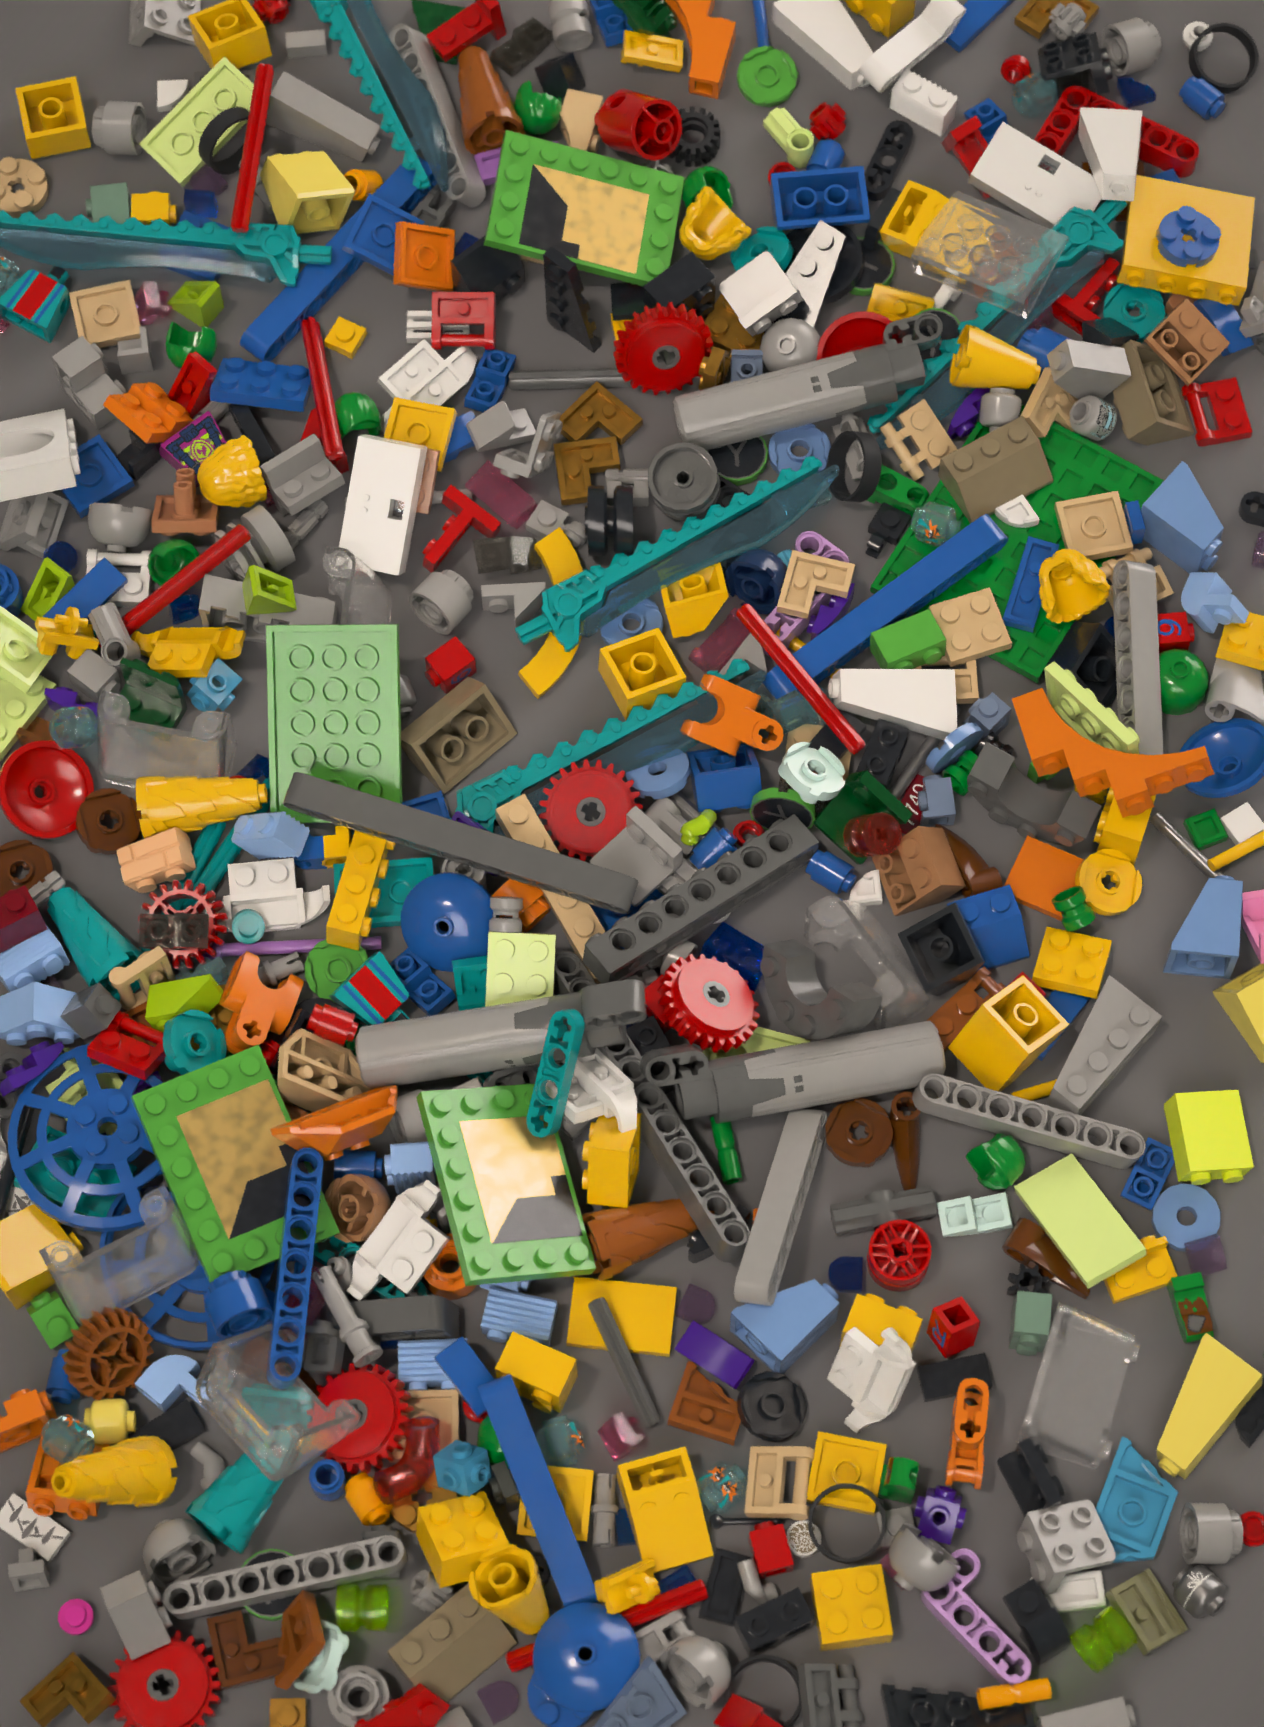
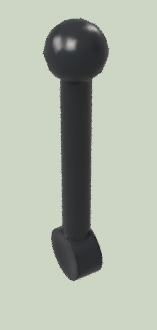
[709,1514,783,1529]

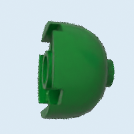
[1159,649,1209,715]

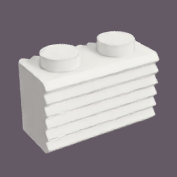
[889,69,958,137]

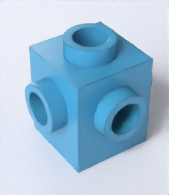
[186,658,243,716]
[433,1440,492,1497]

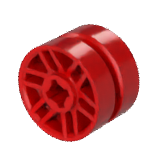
[866,1220,932,1292]

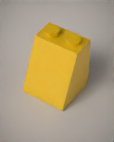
[948,975,1069,1092]
[0,1204,85,1310]

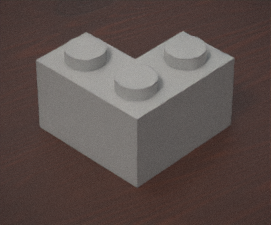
[52,336,127,430]
[100,1570,172,1660]

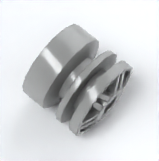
[212,505,296,582]

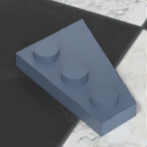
[593,1655,687,1727]

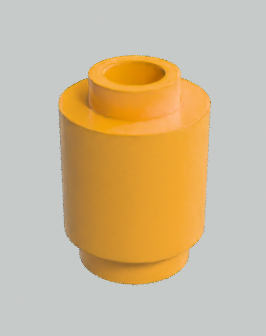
[344,169,383,201]
[344,1473,392,1526]

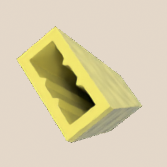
[1157,1333,1262,1480]

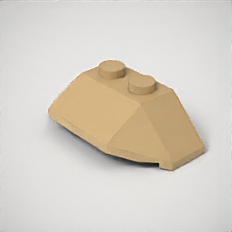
[277,1029,370,1112]

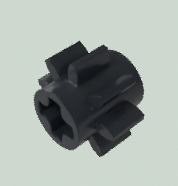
[1007,1264,1049,1297]

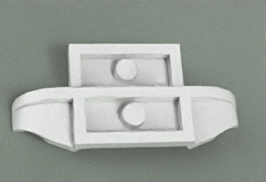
[377,339,477,434]
[197,858,330,932]
[546,1048,637,1133]
[346,1180,450,1301]
[827,1327,916,1434]

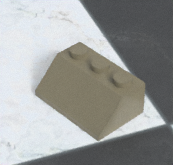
[1113,340,1194,445]
[938,416,1053,524]
[401,677,517,794]
[387,1583,517,1703]

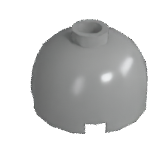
[760,318,821,372]
[88,503,152,553]
[142,1518,216,1587]
[889,1522,961,1592]
[660,1635,731,1709]

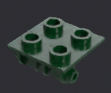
[612,0,677,38]

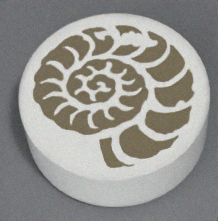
[786,1520,821,1558]

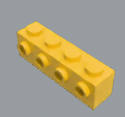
[326,830,396,951]

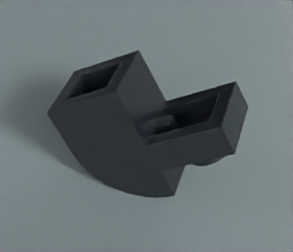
[1002,1578,1071,1666]

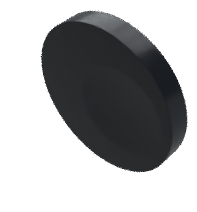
[784,225,864,305]

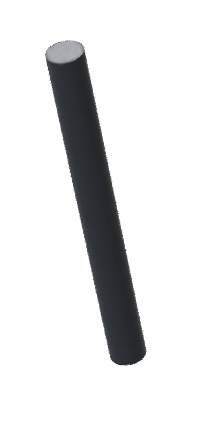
[0,1106,35,1221]

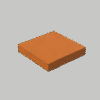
[393,221,455,292]
[1004,835,1084,921]

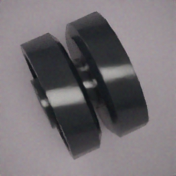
[585,485,633,556]

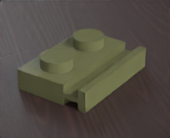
[1105,1568,1188,1656]

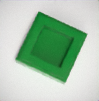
[1183,808,1228,851]

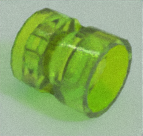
[336,1584,389,1631]
[1070,1606,1137,1674]

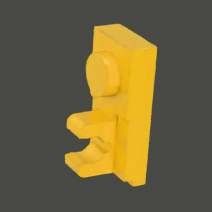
[621,30,683,73]
[866,283,935,322]

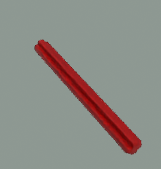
[231,63,274,233]
[301,317,344,461]
[97,524,251,647]
[736,603,866,754]
[506,1579,708,1672]

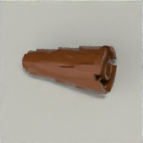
[458,46,525,156]
[582,1198,715,1281]

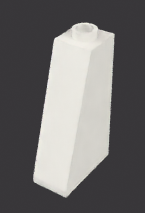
[772,0,873,90]
[1078,107,1142,201]
[828,669,958,740]

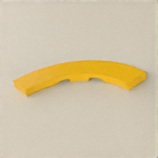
[518,527,586,699]

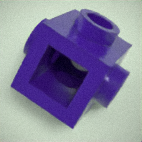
[914,1485,967,1545]

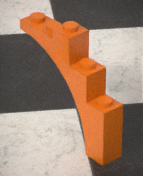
[663,0,736,99]
[1012,688,1214,818]

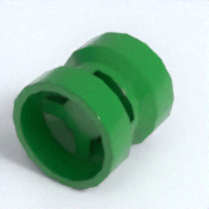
[942,750,978,796]
[1052,886,1096,931]

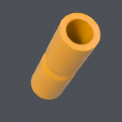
[976,1678,1052,1710]

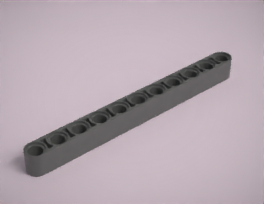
[283,772,639,914]
[554,951,750,1263]

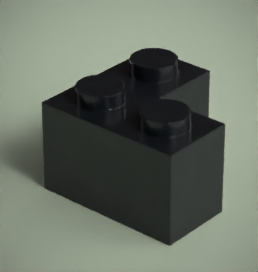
[643,251,716,319]

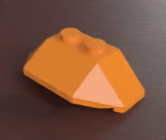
[270,1085,398,1161]

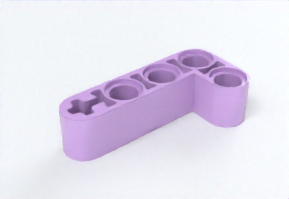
[762,531,849,656]
[921,1549,1031,1685]

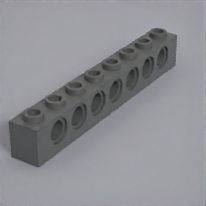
[582,814,819,984]

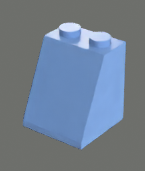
[1141,461,1224,574]
[1163,875,1243,979]
[730,1279,840,1374]

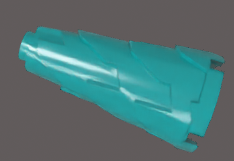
[47,887,144,1002]
[185,1419,304,1555]

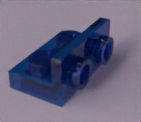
[700,922,764,996]

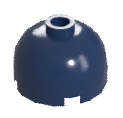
[725,549,787,614]

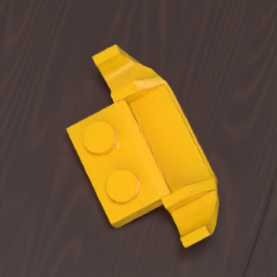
[131,626,246,678]

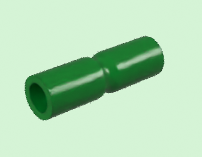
[710,1117,743,1185]

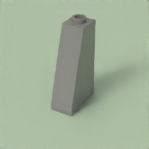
[266,71,381,163]

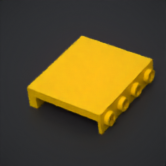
[1117,175,1255,306]

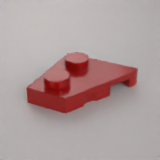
[354,1683,450,1727]

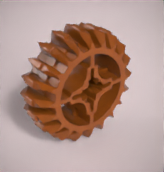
[61,1306,154,1401]

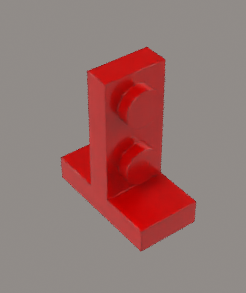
[426,0,507,62]
[941,115,991,200]
[1043,256,1120,337]
[422,484,501,573]

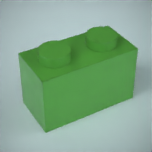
[870,609,947,669]

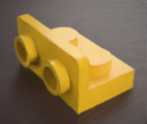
[1104,1235,1178,1304]

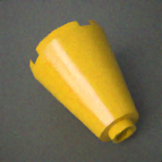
[949,324,1041,389]
[469,1544,550,1635]

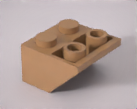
[1144,298,1230,386]
[872,826,966,916]

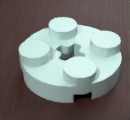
[778,742,845,804]
[293,1620,349,1694]

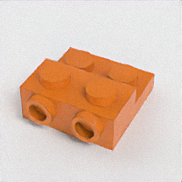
[103,382,194,443]
[0,1389,58,1453]
[26,1435,110,1521]

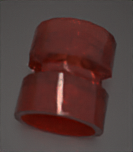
[843,812,902,858]

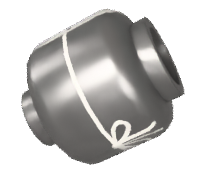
[1172,1565,1226,1618]

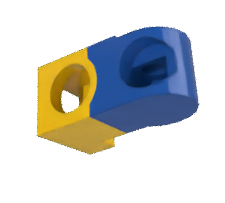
[292,826,352,870]

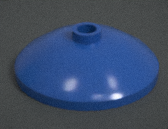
[1179,718,1264,798]
[400,872,493,972]
[533,1602,640,1712]

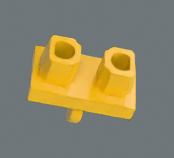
[34,607,99,659]
[594,1558,660,1614]

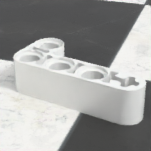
[858,0,967,93]

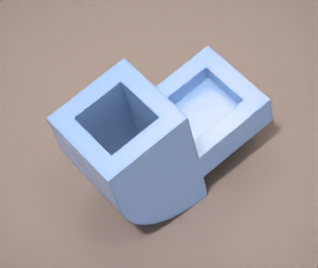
[1181,572,1249,633]
[135,1355,218,1413]

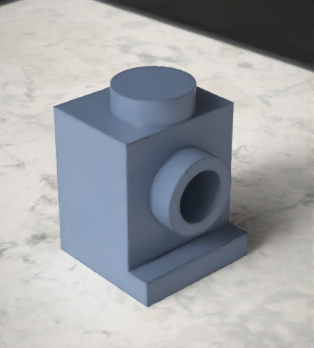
[731,349,763,382]
[962,692,1011,741]
[918,775,956,827]

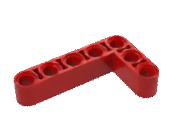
[1034,86,1199,178]

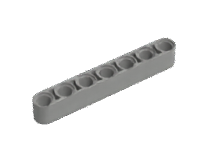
[388,24,486,207]
[1112,560,1163,755]
[913,1074,1145,1169]
[734,1108,828,1306]
[163,1535,408,1619]

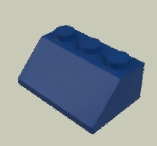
[770,166,870,230]

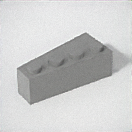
[199,574,338,643]
[1047,975,1162,1115]

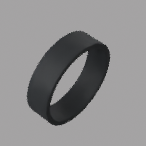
[1189,23,1259,93]
[198,107,249,175]
[826,431,882,502]
[808,1483,886,1563]
[725,1654,802,1727]

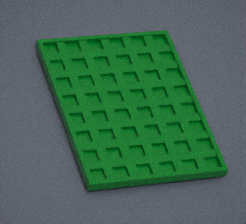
[870,405,1164,683]

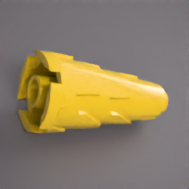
[136,775,268,839]
[51,1435,177,1507]

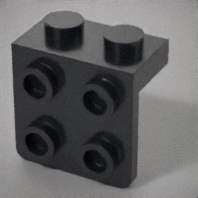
[1037,32,1113,95]

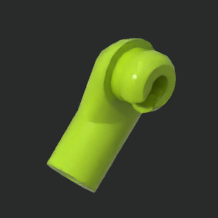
[680,809,717,846]

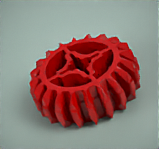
[138,879,228,970]

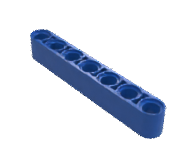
[266,1148,323,1389]
[478,1374,598,1607]

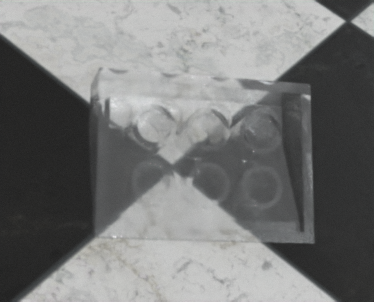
[911,191,1069,319]

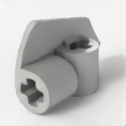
[1205,658,1264,725]

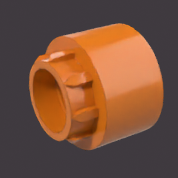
[491,879,551,933]
[423,1234,477,1300]

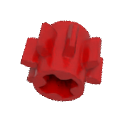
[252,0,290,24]
[809,102,846,140]

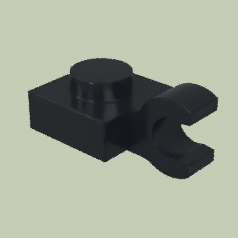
[865,502,911,559]

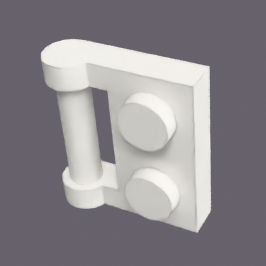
[86,549,152,607]

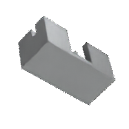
[285,29,327,58]
[607,481,649,507]

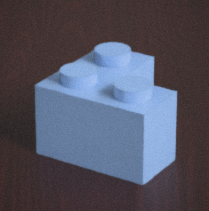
[0,982,80,1046]

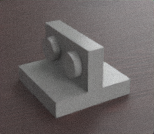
[260,434,345,516]
[0,492,69,559]

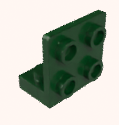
[110,657,187,741]
[813,770,913,865]

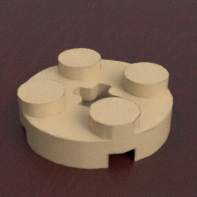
[0,157,49,218]

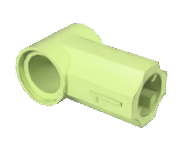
[763,107,814,168]

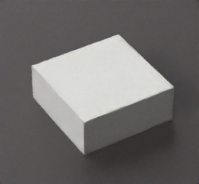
[1220,802,1264,845]

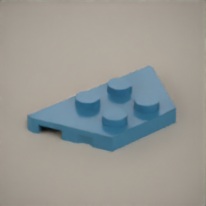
[1095,1436,1178,1563]

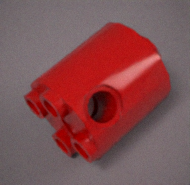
[594,89,682,161]

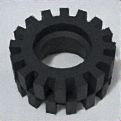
[669,107,720,167]

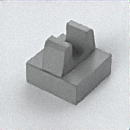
[8,1547,50,1592]

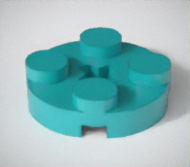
[731,226,794,272]
[1102,284,1165,343]
[163,1010,227,1075]

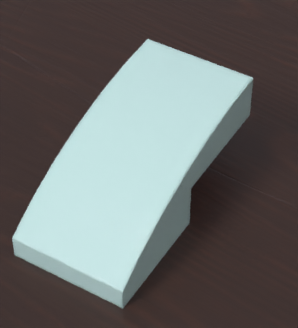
[937,1192,1014,1237]

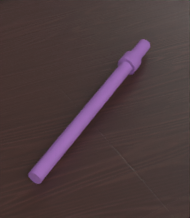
[181,936,382,960]

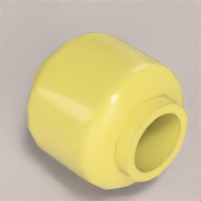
[84,1399,136,1444]

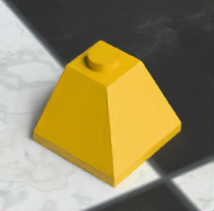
[657,556,729,639]

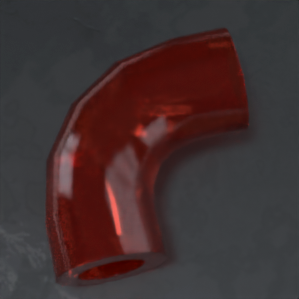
[373,1416,441,1505]

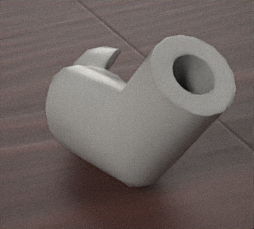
[327,1256,353,1296]
[190,1441,225,1490]
[737,1558,778,1605]

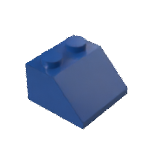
[686,743,762,813]
[947,885,1030,975]

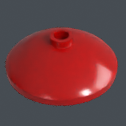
[816,311,902,360]
[0,740,94,839]

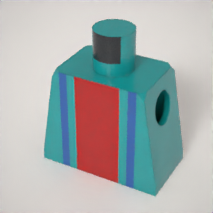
[0,265,71,343]
[329,951,410,1025]

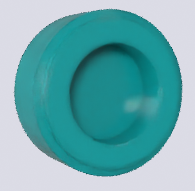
[231,909,265,944]

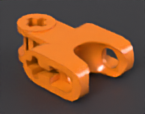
[680,674,784,757]
[220,951,304,1054]
[945,1378,989,1490]

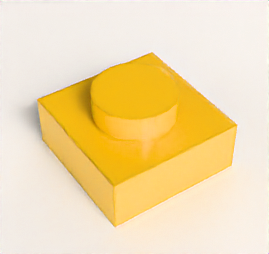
[324,316,367,359]

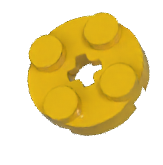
[1075,849,1142,916]

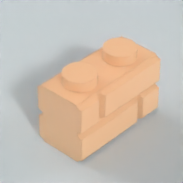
[116,827,196,893]

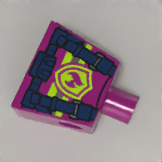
[159,411,226,487]

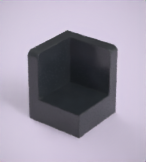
[534,52,585,99]
[116,429,162,481]

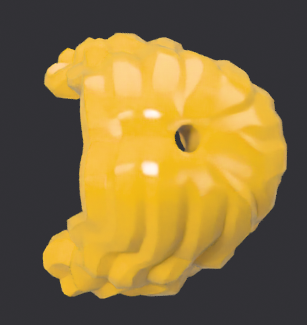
[680,186,752,260]
[197,435,267,508]
[1039,549,1110,623]

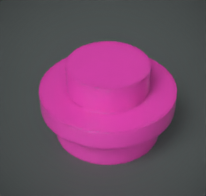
[58,1599,94,1635]

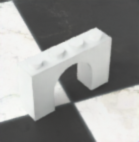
[0,409,81,502]

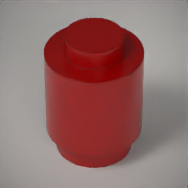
[306,1003,359,1046]

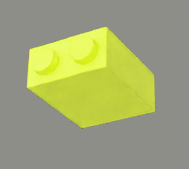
[1163,1090,1254,1185]

